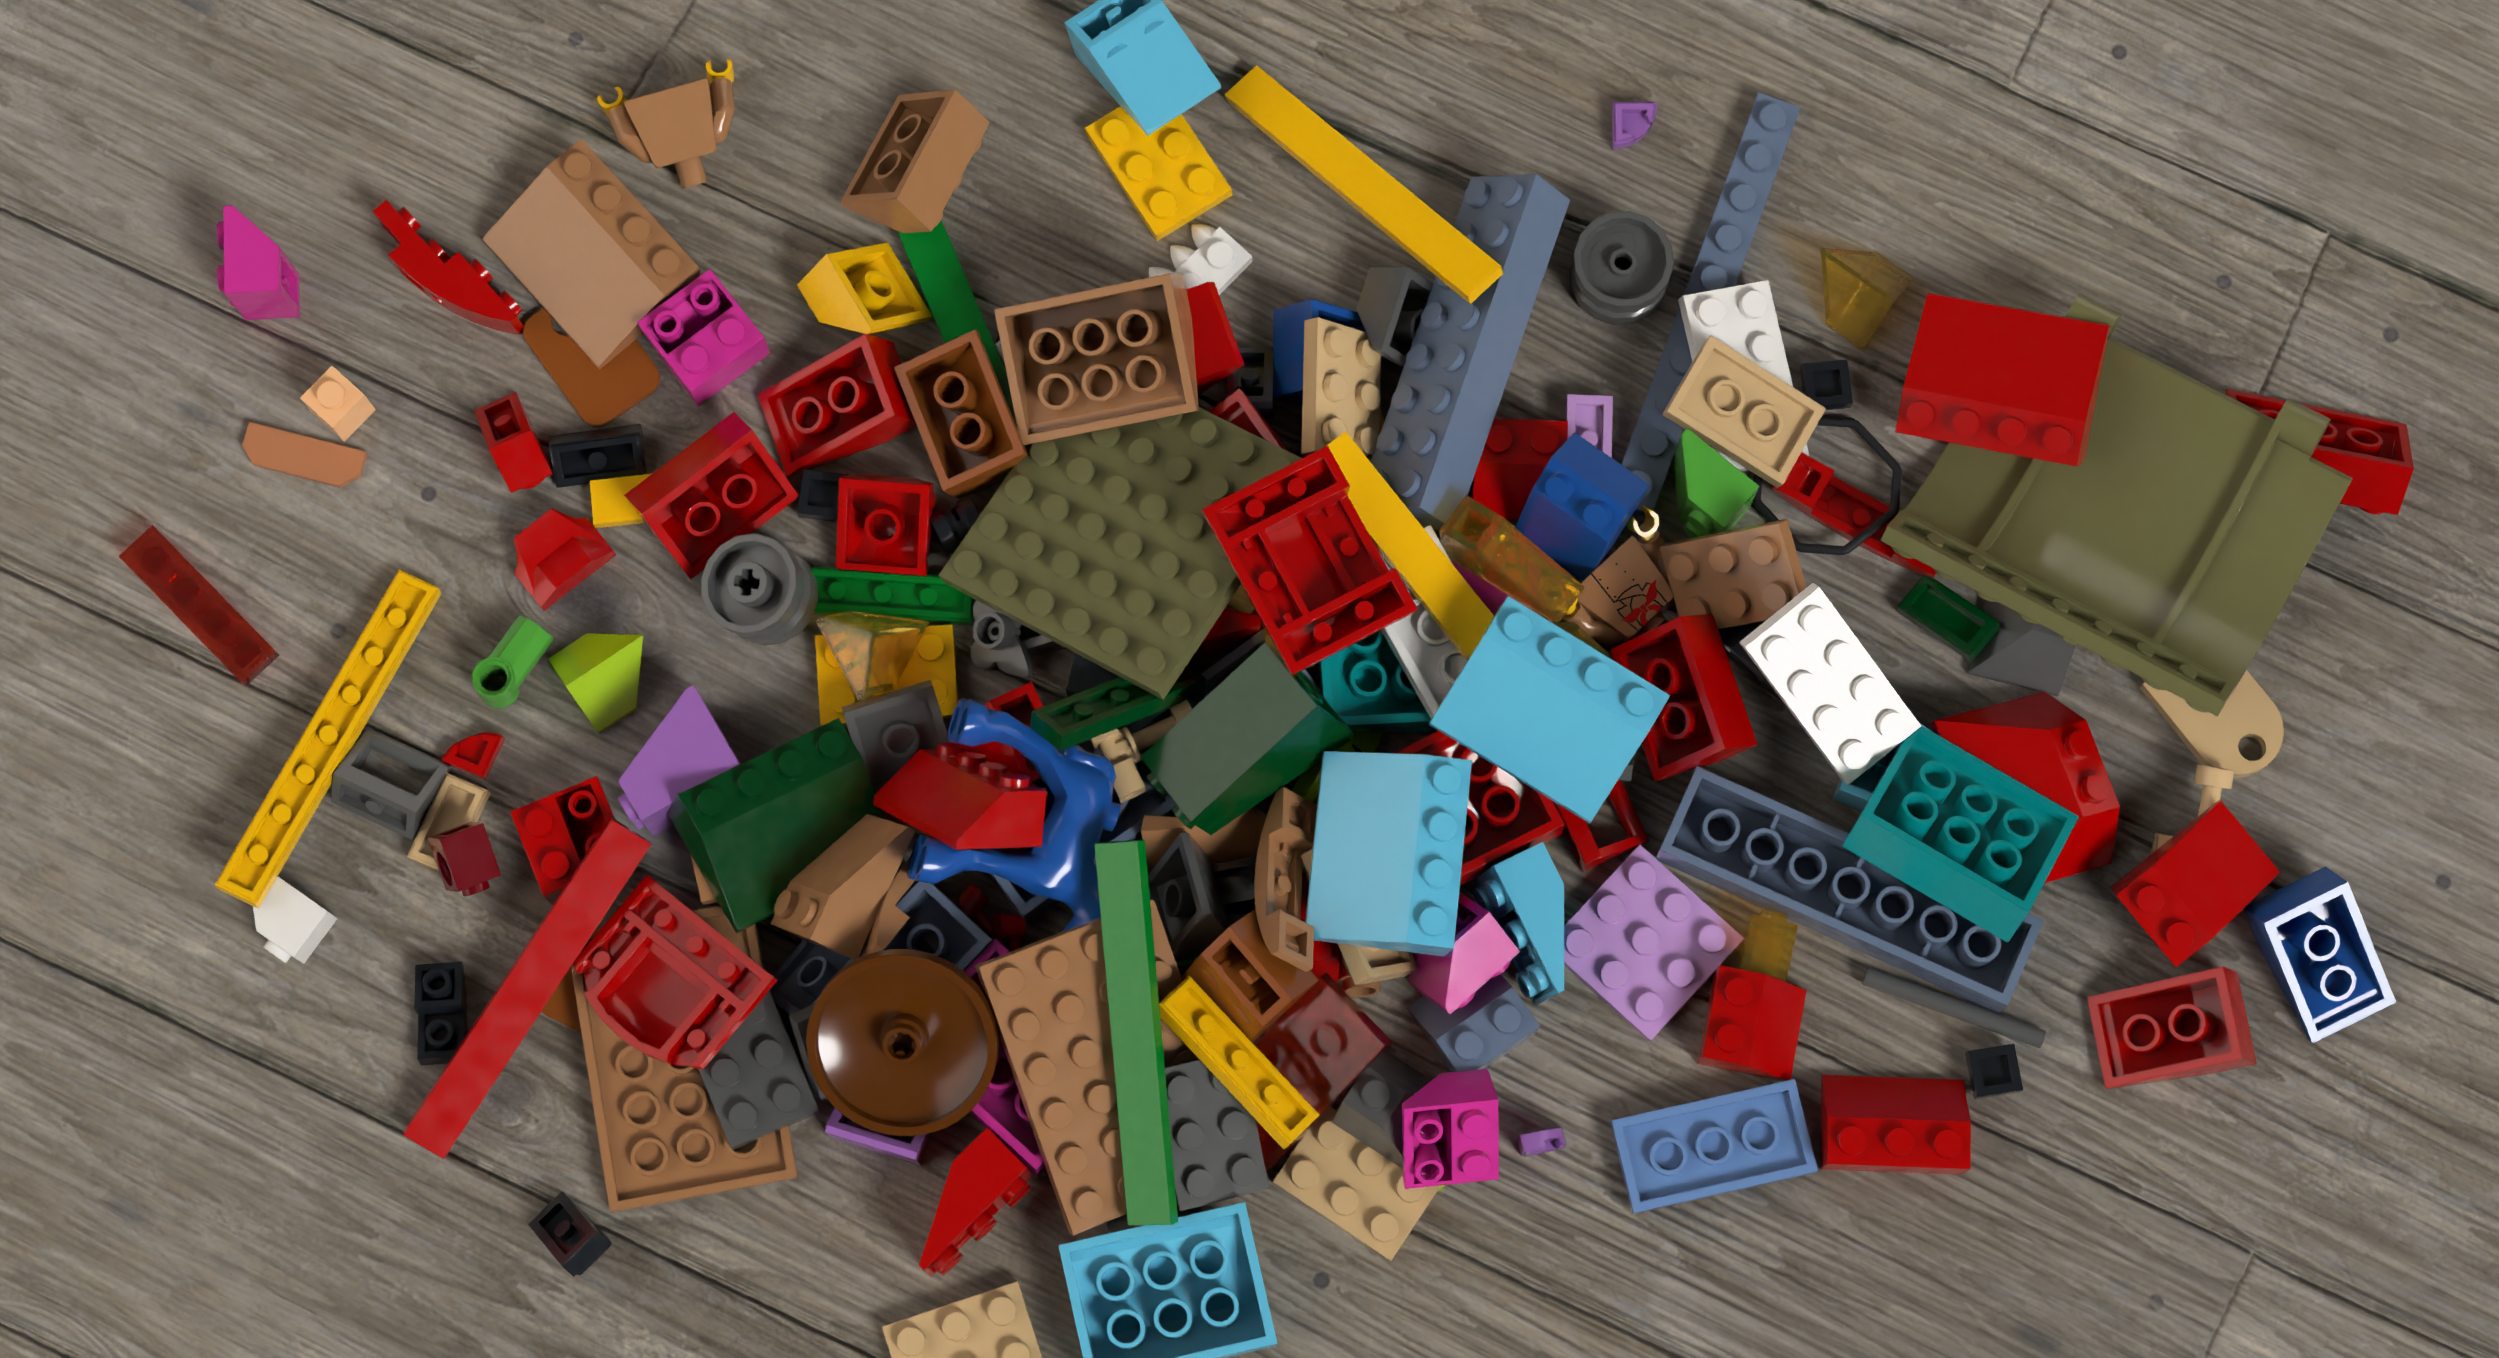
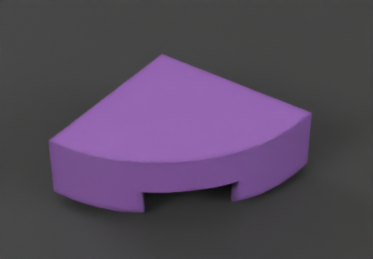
[1611,102,1657,150]
[1517,1128,1567,1158]

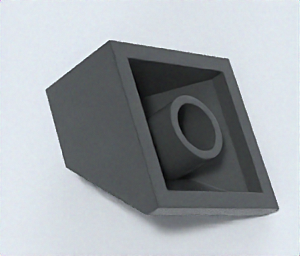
[1356,267,1434,368]
[1967,600,2075,696]
[1332,1048,1432,1169]

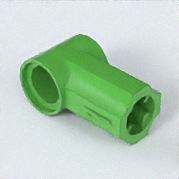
[472,615,554,709]

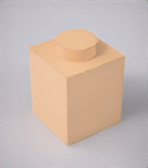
[300,366,376,442]

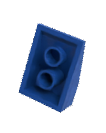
[1513,432,1650,582]
[2243,867,2396,1043]

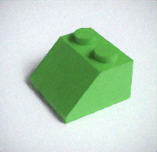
[1673,428,1759,538]

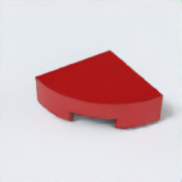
[441,732,505,780]

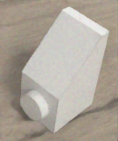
[253,877,338,964]

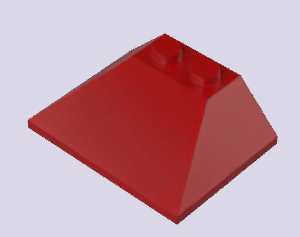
[1202,445,1418,676]
[1929,691,2120,884]

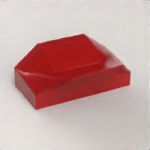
[513,508,616,611]

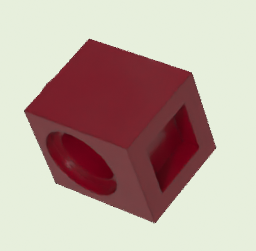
[428,822,501,896]

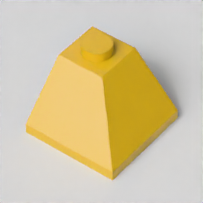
[797,242,933,334]

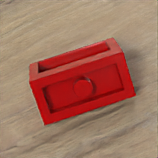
[1553,780,1650,872]

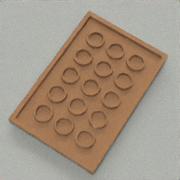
[975,899,1197,1236]
[571,906,799,1213]

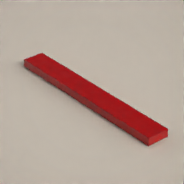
[403,817,652,1159]

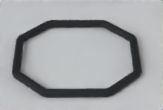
[1753,416,1902,555]

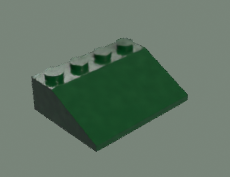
[668,718,885,933]

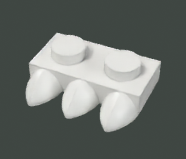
[1149,224,1252,295]

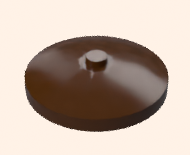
[806,949,999,1136]

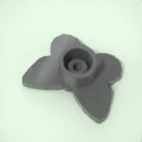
[970,600,1033,678]

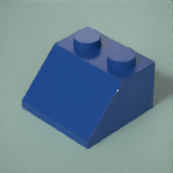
[1273,299,1366,406]

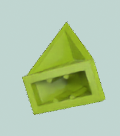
[548,633,643,734]

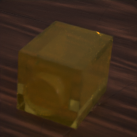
[1737,910,1798,982]

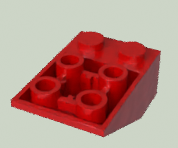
[919,1128,1032,1277]

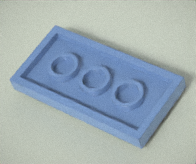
[1610,1079,1818,1214]

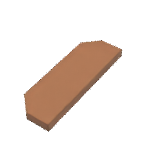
[242,422,368,488]

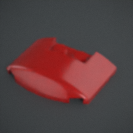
[574,875,777,1069]

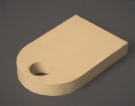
[2139,670,2284,778]

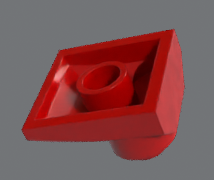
[836,475,936,576]

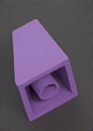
[618,685,741,837]

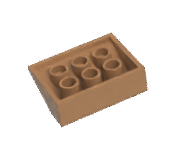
[482,139,701,370]
[994,273,1199,445]

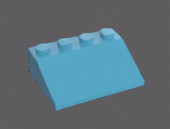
[1429,596,1670,823]
[1305,751,1472,956]
[1058,1202,1278,1358]

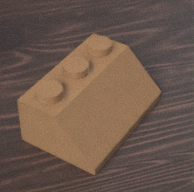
[840,89,990,233]

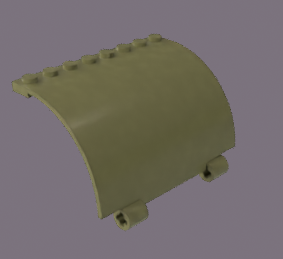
[1881,293,2353,717]

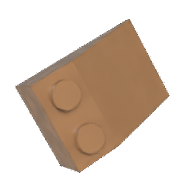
[771,814,916,960]

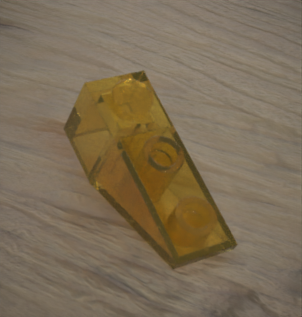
[1439,495,1584,624]

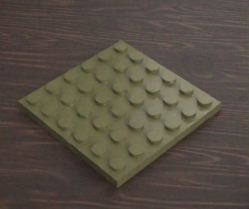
[939,407,1302,700]

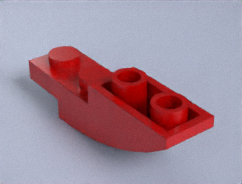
[372,200,524,335]

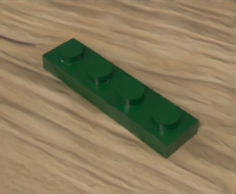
[1030,664,1206,751]

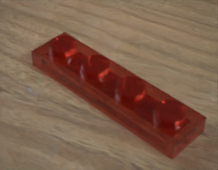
[119,525,279,687]

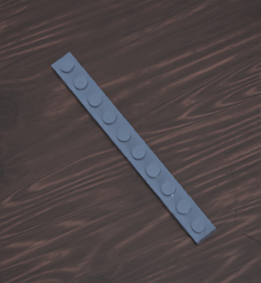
[1621,92,1801,517]

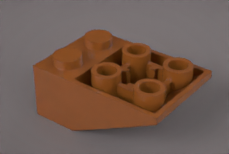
[1181,909,1319,1042]

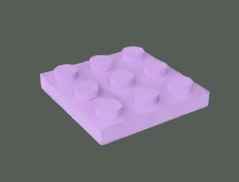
[1564,845,1744,1043]

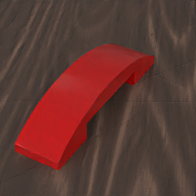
[1772,452,1936,578]

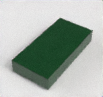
[1897,575,2000,662]

